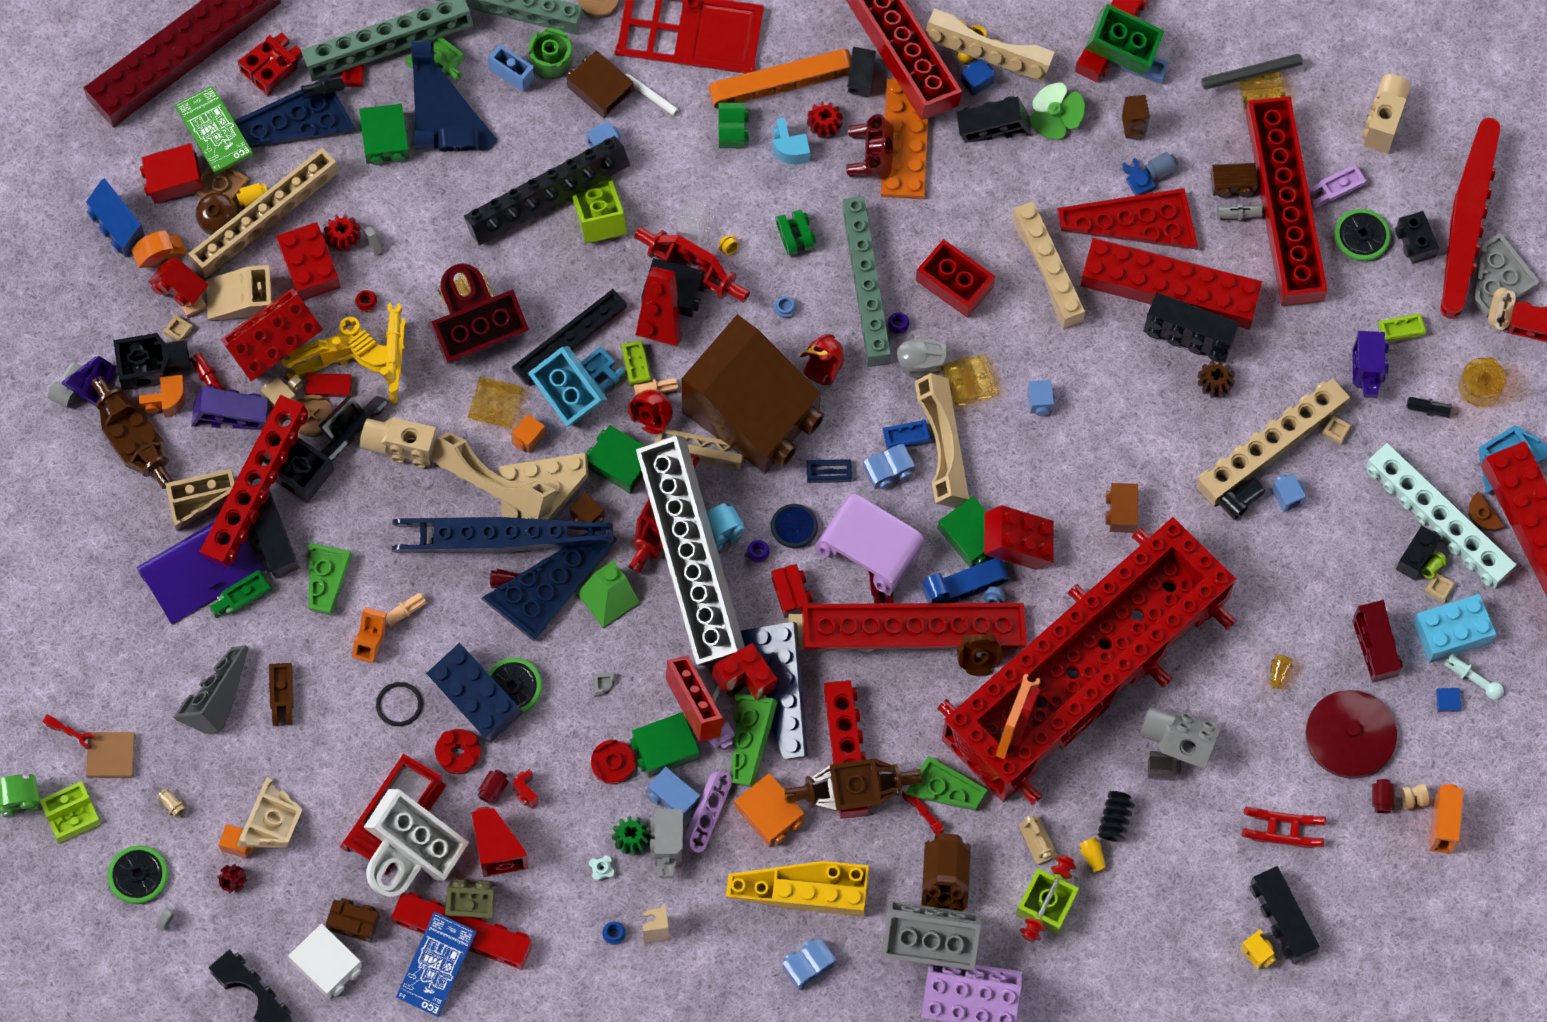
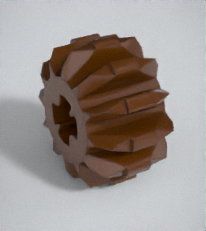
[1198,360,1235,397]

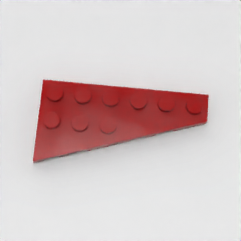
[1057,188,1198,250]

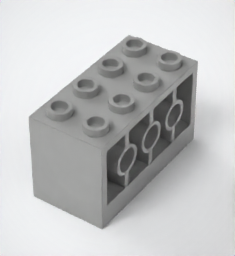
[881,900,981,971]

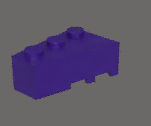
[191,386,268,430]

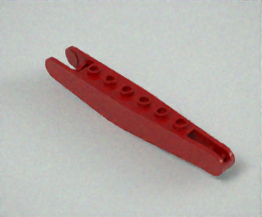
[1440,118,1500,319]

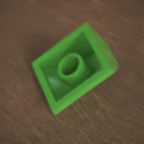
[577,561,640,628]

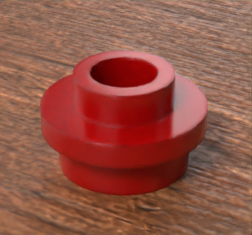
[355,290,377,312]

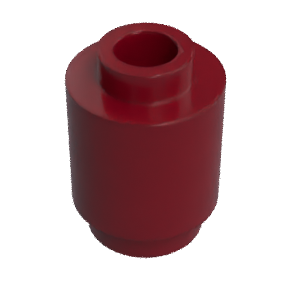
[477,769,509,805]
[1372,779,1395,814]

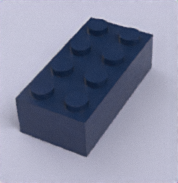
[426,642,524,743]

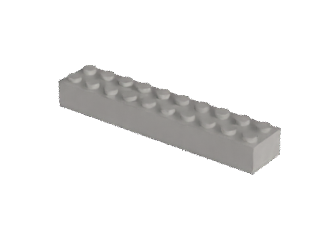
[636,436,745,666]

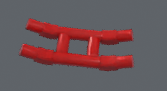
[1242,806,1326,848]

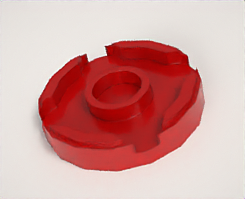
[590,739,636,785]

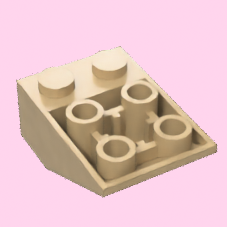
[206,265,273,321]

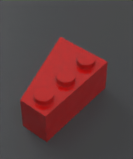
[635,267,683,346]

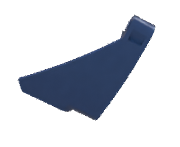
[411,40,497,152]

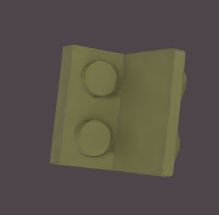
[445,878,497,918]

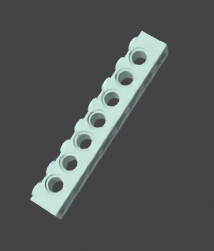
[1366,443,1516,589]

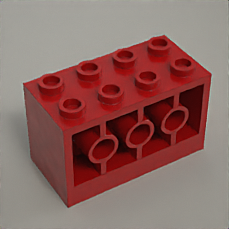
[220,288,324,381]

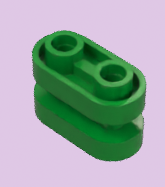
[775,209,817,256]

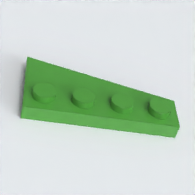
[731,693,778,787]

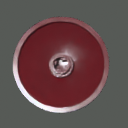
[1305,690,1397,779]

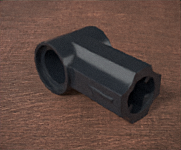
[1219,477,1265,520]

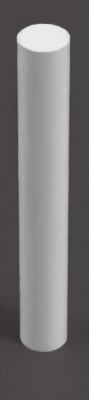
[626,73,678,116]

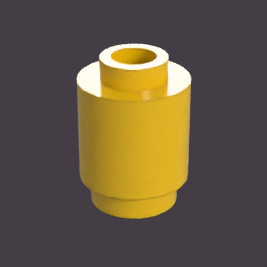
[236,183,267,208]

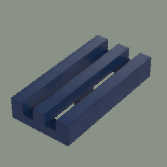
[806,459,852,483]

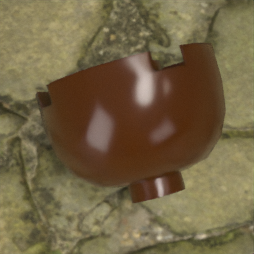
[196,193,240,235]

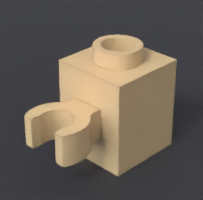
[261,375,303,409]

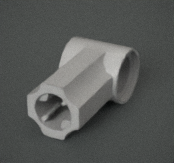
[48,363,82,408]

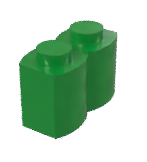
[718,103,749,148]

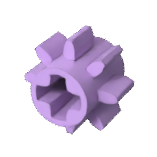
[709,722,735,749]

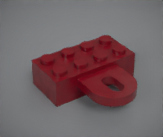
[429,263,529,363]

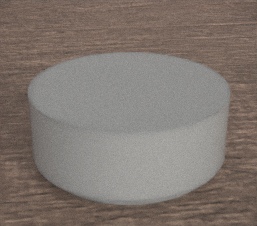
[156,907,174,931]

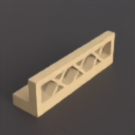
[654,429,744,470]

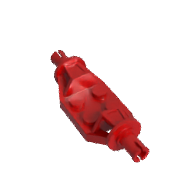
[634,227,750,303]
[628,453,700,573]

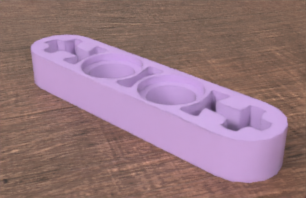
[683,771,732,853]

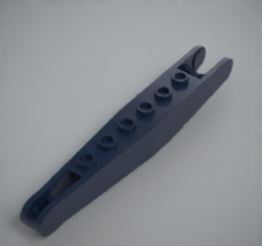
[392,517,613,553]

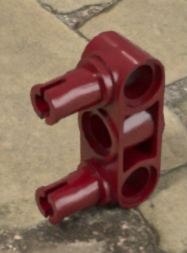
[846,114,894,179]

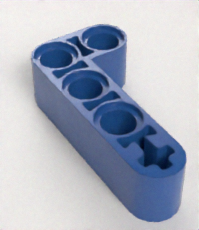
[922,558,1011,603]

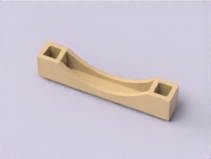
[925,8,1054,82]
[1012,201,1085,329]
[914,373,969,507]
[431,432,556,519]

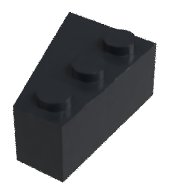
[956,96,1032,143]

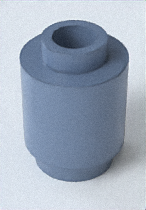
[1144,152,1178,180]

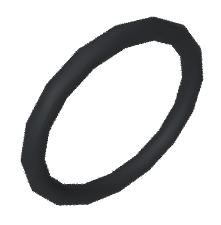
[376,682,423,727]

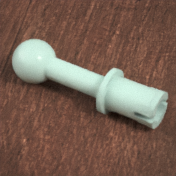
[1444,653,1504,700]

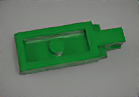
[210,570,272,618]

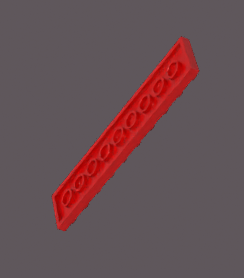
[801,603,1027,650]

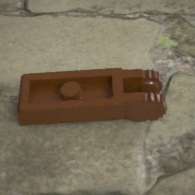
[269,663,294,726]

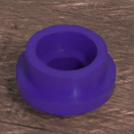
[887,312,909,334]
[747,540,770,562]

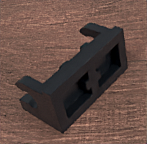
[847,46,876,97]

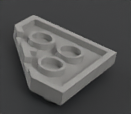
[1473,232,1540,318]

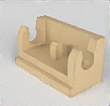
[642,905,669,943]

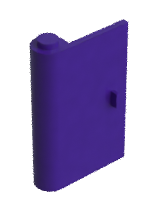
[136,518,265,624]

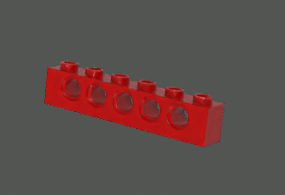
[824,680,872,819]

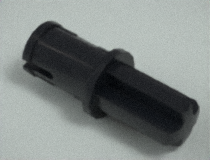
[301,78,345,99]
[1406,397,1452,418]

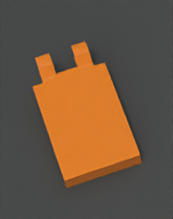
[996,674,1040,759]

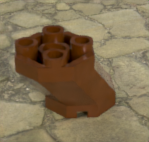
[921,833,971,911]

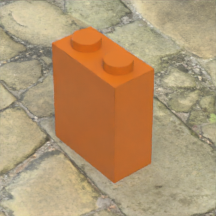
[734,773,805,847]
[1429,784,1463,854]

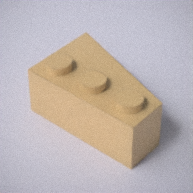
[165,469,235,531]

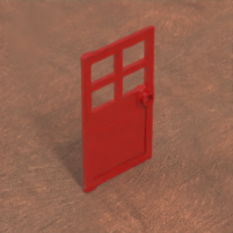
[614,0,764,74]

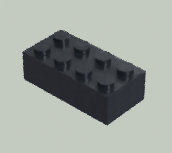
[1143,292,1239,362]

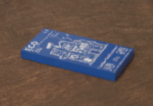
[396,912,477,1017]

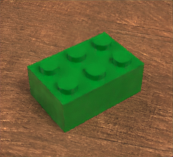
[1085,4,1164,76]

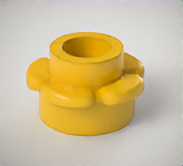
[719,235,739,255]

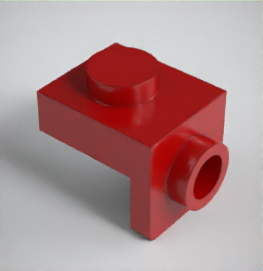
[513,769,539,809]

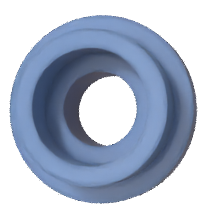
[983,587,1006,603]

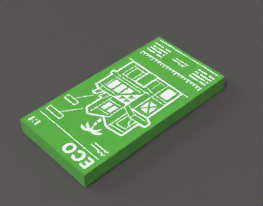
[174,85,253,175]

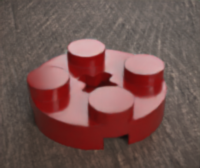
[435,729,481,775]

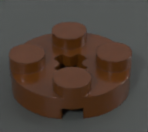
[957,634,1003,676]

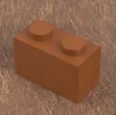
[1105,483,1138,533]

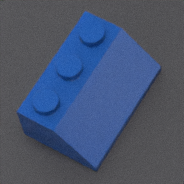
[86,178,145,257]

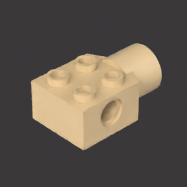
[1362,74,1411,154]
[360,417,437,468]

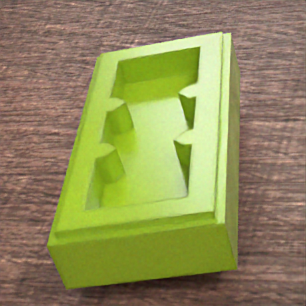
[1377,313,1427,343]
[621,340,652,387]

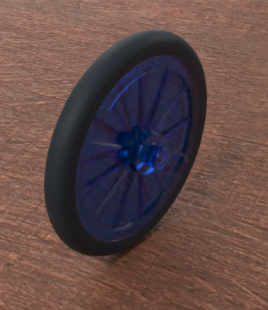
[771,504,818,548]

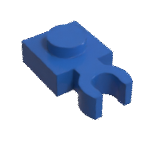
[1122,158,1156,196]

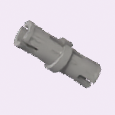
[1217,203,1262,221]

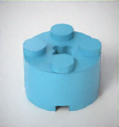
[707,503,745,551]

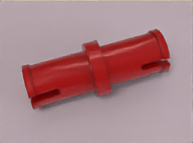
[189,352,225,390]

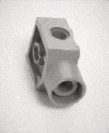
[1139,706,1221,769]

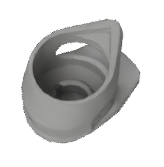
[897,339,947,379]

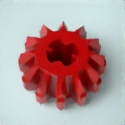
[807,101,843,138]
[324,214,361,251]

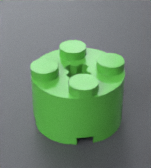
[529,28,572,78]
[0,774,40,817]

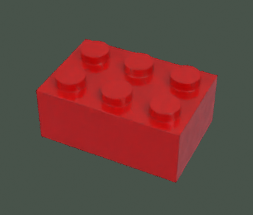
[276,222,341,300]
[916,239,995,318]
[984,505,1054,570]

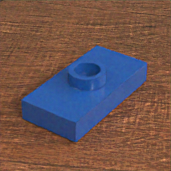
[882,420,931,450]

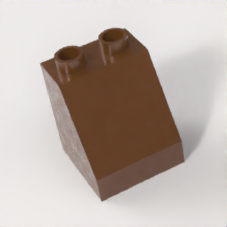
[681,314,825,474]

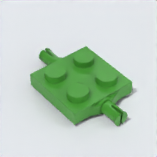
[405,37,466,81]

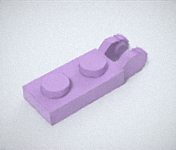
[1308,164,1367,209]

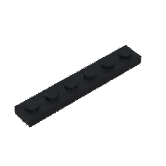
[512,289,627,385]

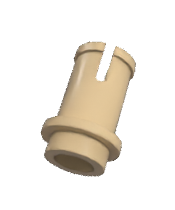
[157,788,186,818]

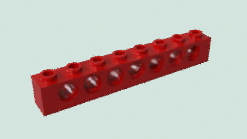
[200,395,308,569]

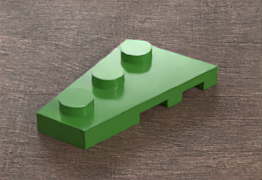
[309,543,352,615]
[905,756,988,811]

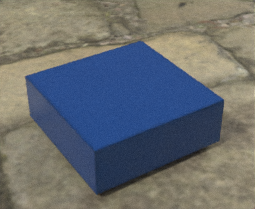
[1436,688,1461,712]

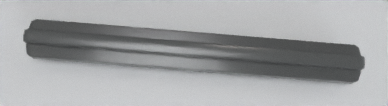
[1201,53,1303,90]

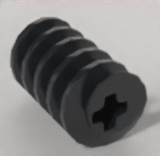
[1097,791,1135,842]

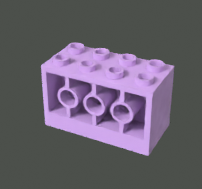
[921,964,1022,1022]

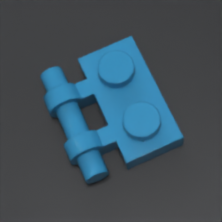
[581,346,625,395]

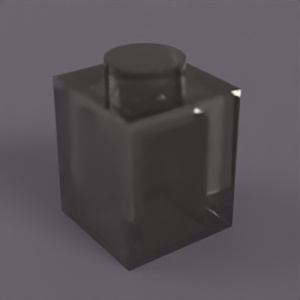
[1147,751,1181,781]

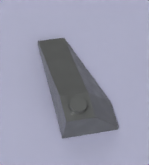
[174,645,249,733]

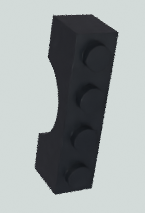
[208,949,292,1022]

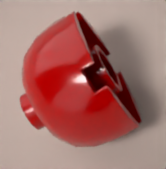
[628,389,673,434]

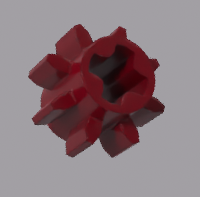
[217,864,248,894]

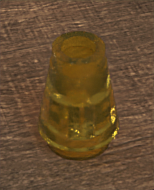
[1269,654,1293,690]

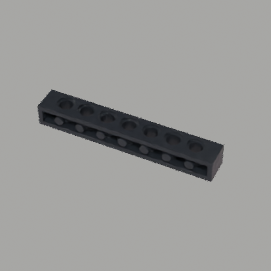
[463,136,630,246]

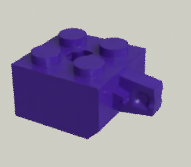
[1352,331,1389,398]

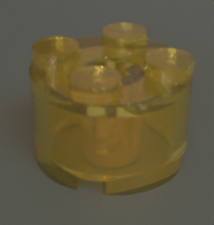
[1458,357,1506,408]

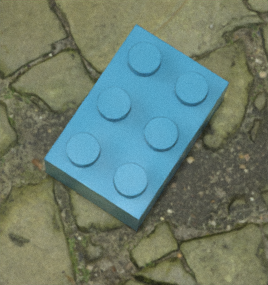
[528,346,607,427]
[1413,594,1496,663]

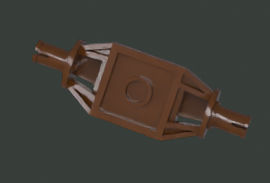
[91,376,174,489]
[784,758,922,811]

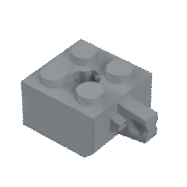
[650,809,683,879]

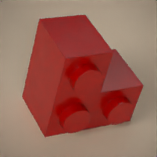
[148,257,208,307]
[712,643,777,700]

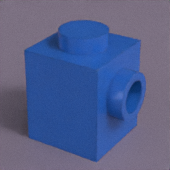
[960,59,995,96]

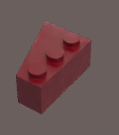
[1352,600,1403,683]

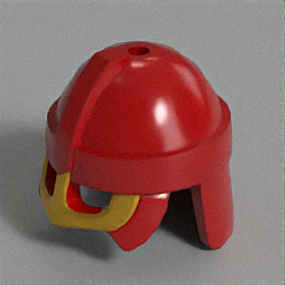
[800,334,844,386]

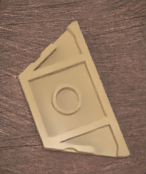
[237,777,303,848]

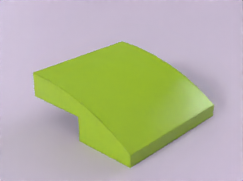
[40,781,101,843]

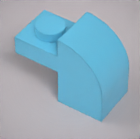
[772,118,810,164]

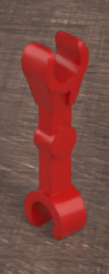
[43,715,96,749]
[902,791,944,835]

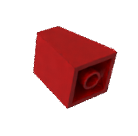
[471,807,529,877]

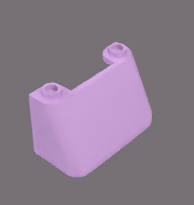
[814,494,924,596]

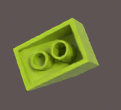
[572,177,627,244]

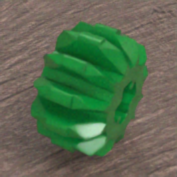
[612,815,651,855]

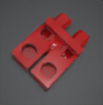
[238,33,303,96]

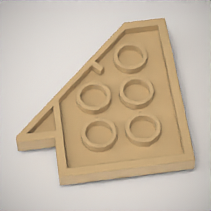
[499,453,588,520]

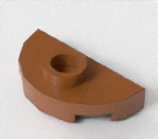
[1468,491,1504,532]

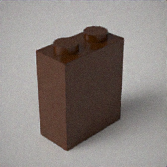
[566,50,634,118]

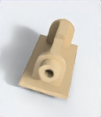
[1018,815,1058,865]

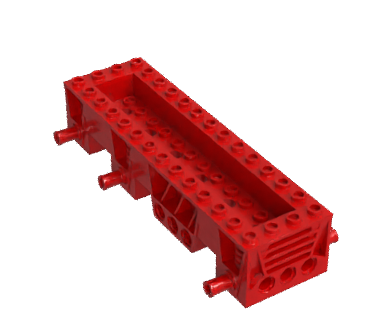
[937,517,1237,805]

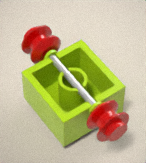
[1016,855,1079,942]

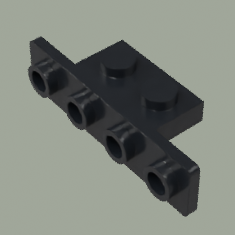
[318,395,388,461]

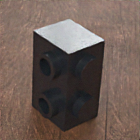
[1395,211,1439,264]

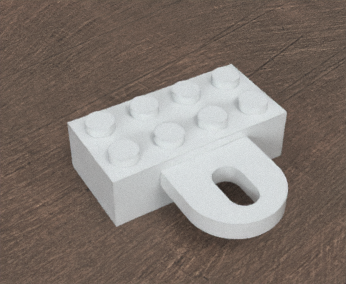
[364,789,469,897]

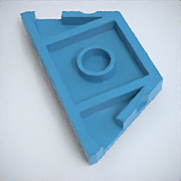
[1478,425,1547,495]

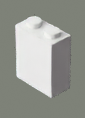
[288,923,362,999]

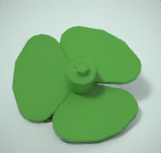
[1030,82,1085,140]

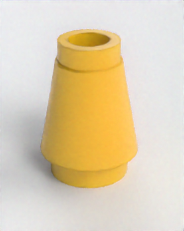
[1079,837,1106,873]

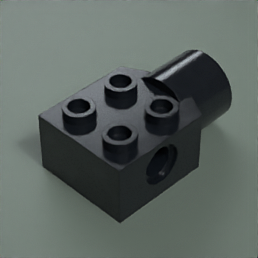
[113,333,191,390]
[263,437,334,503]

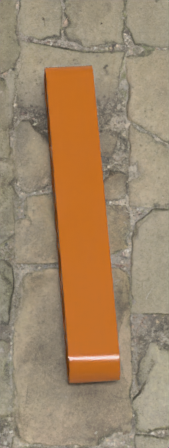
[708,49,851,109]

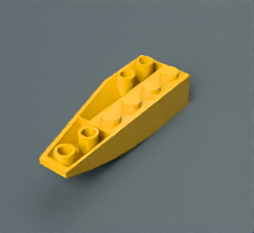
[726,861,869,917]

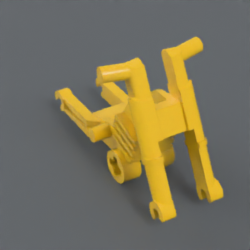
[281,303,407,403]

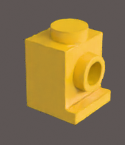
[1240,929,1276,969]

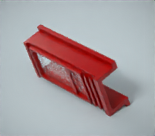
[340,753,447,875]

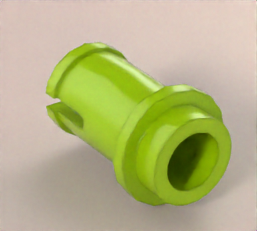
[1421,552,1447,579]

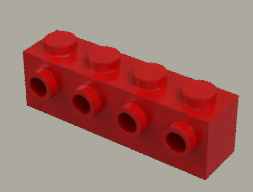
[666,655,724,742]

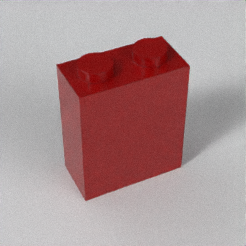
[140,143,204,204]

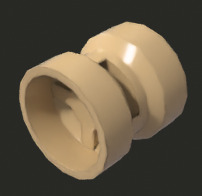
[1400,783,1429,810]

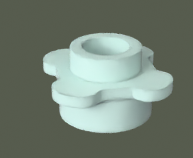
[589,856,614,881]

